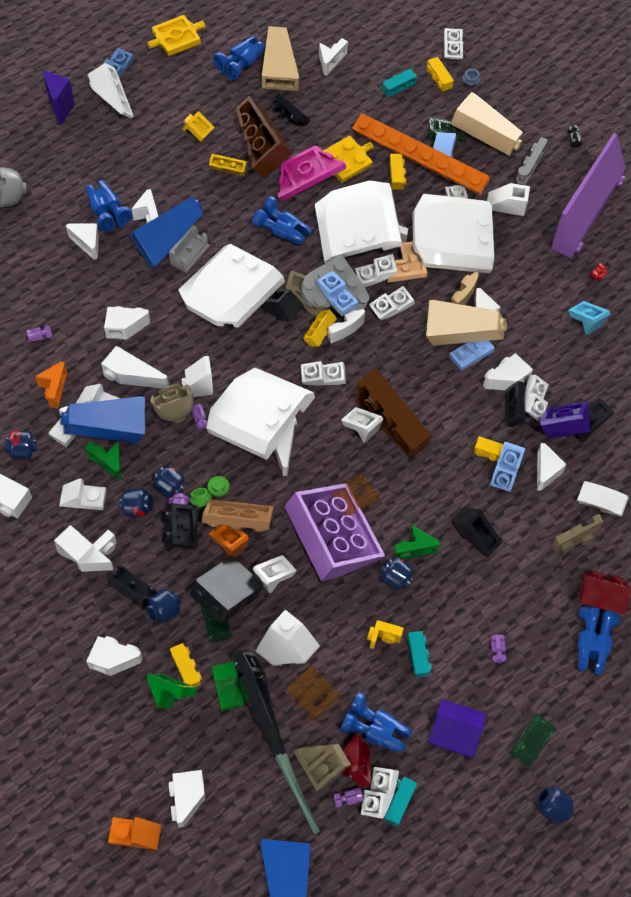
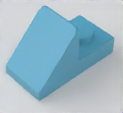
[568,301,610,335]

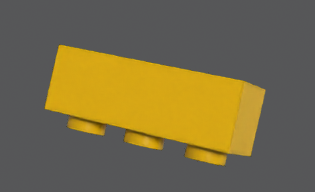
[426,57,454,92]
[209,154,247,176]
[389,154,406,190]
[303,310,337,347]
[473,436,504,461]
[170,643,202,687]

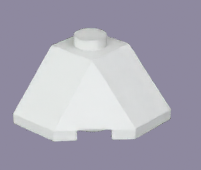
[255,610,320,666]

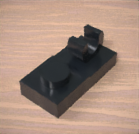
[273,93,310,125]
[506,381,526,428]
[575,397,615,442]

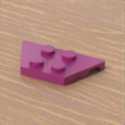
[278,146,347,202]

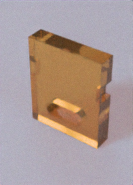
[331,473,379,515]
[286,666,340,720]

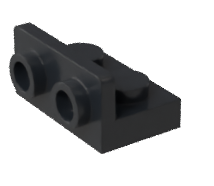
[161,503,198,552]

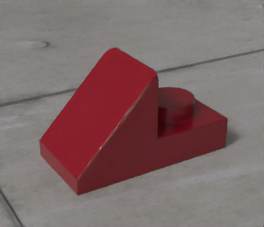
[342,735,371,788]

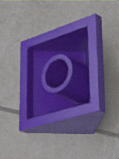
[42,71,75,124]
[540,401,590,438]
[428,699,486,758]

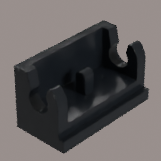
[107,564,158,610]

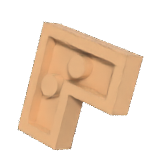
[387,241,427,283]

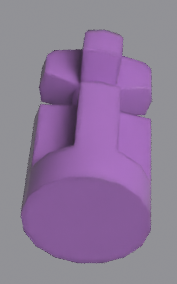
[26,325,52,342]
[191,404,207,430]
[491,635,506,663]
[334,787,363,808]

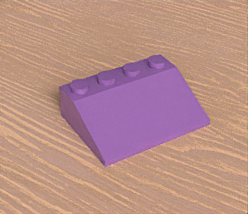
[284,483,385,581]

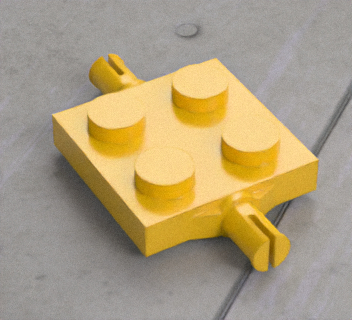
[147,15,205,56]
[323,136,374,183]

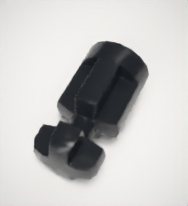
[568,125,582,148]

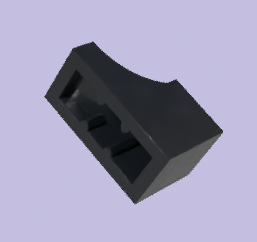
[260,289,302,321]
[451,507,502,557]

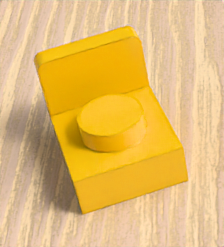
[182,111,215,142]
[367,620,404,649]

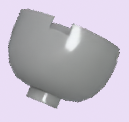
[0,167,26,207]

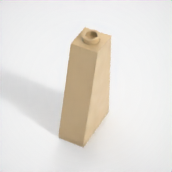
[262,26,299,91]
[451,92,523,156]
[426,300,507,346]

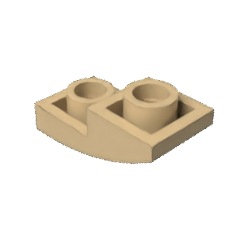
[451,271,479,305]

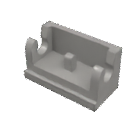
[169,225,210,273]

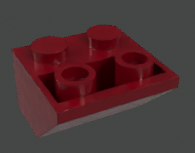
[579,570,631,615]

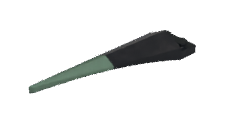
[233,650,320,835]

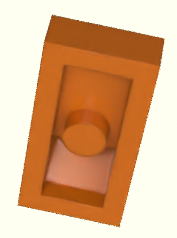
[35,362,67,408]
[208,525,249,558]
[108,817,162,850]

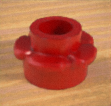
[590,263,608,281]

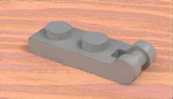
[516,137,548,186]

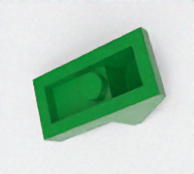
[85,441,122,481]
[393,526,440,560]
[211,661,244,711]
[147,673,197,708]

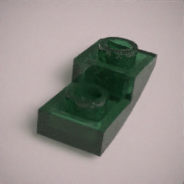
[200,604,232,643]
[509,713,556,768]

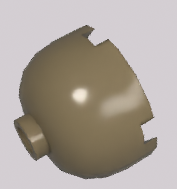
[150,384,194,423]

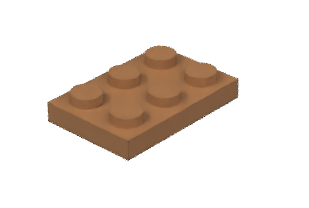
[202,499,274,532]

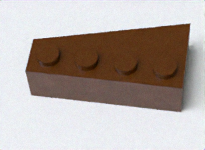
[236,96,293,178]
[355,368,431,459]

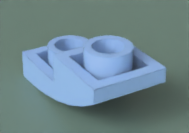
[433,132,456,158]
[317,271,358,316]
[490,442,525,492]

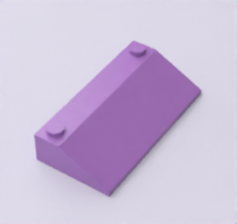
[551,133,626,259]

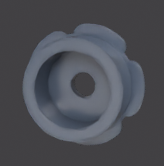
[462,69,480,86]

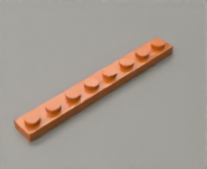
[352,113,490,195]

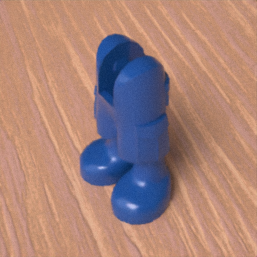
[213,36,266,80]
[86,180,132,232]
[252,196,312,245]
[577,607,621,675]
[340,692,412,753]

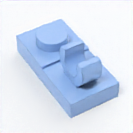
[449,341,495,371]

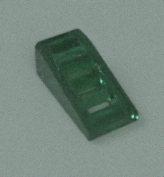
[428,118,466,142]

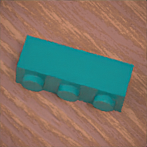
[382,69,417,97]
[407,631,432,678]
[384,777,417,827]

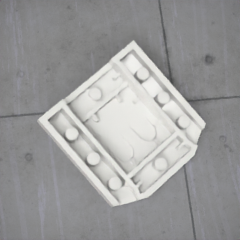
[315,181,403,264]
[412,194,494,273]
[178,244,285,327]
[206,368,315,460]

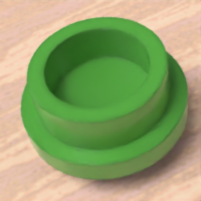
[208,476,229,497]
[190,488,212,507]

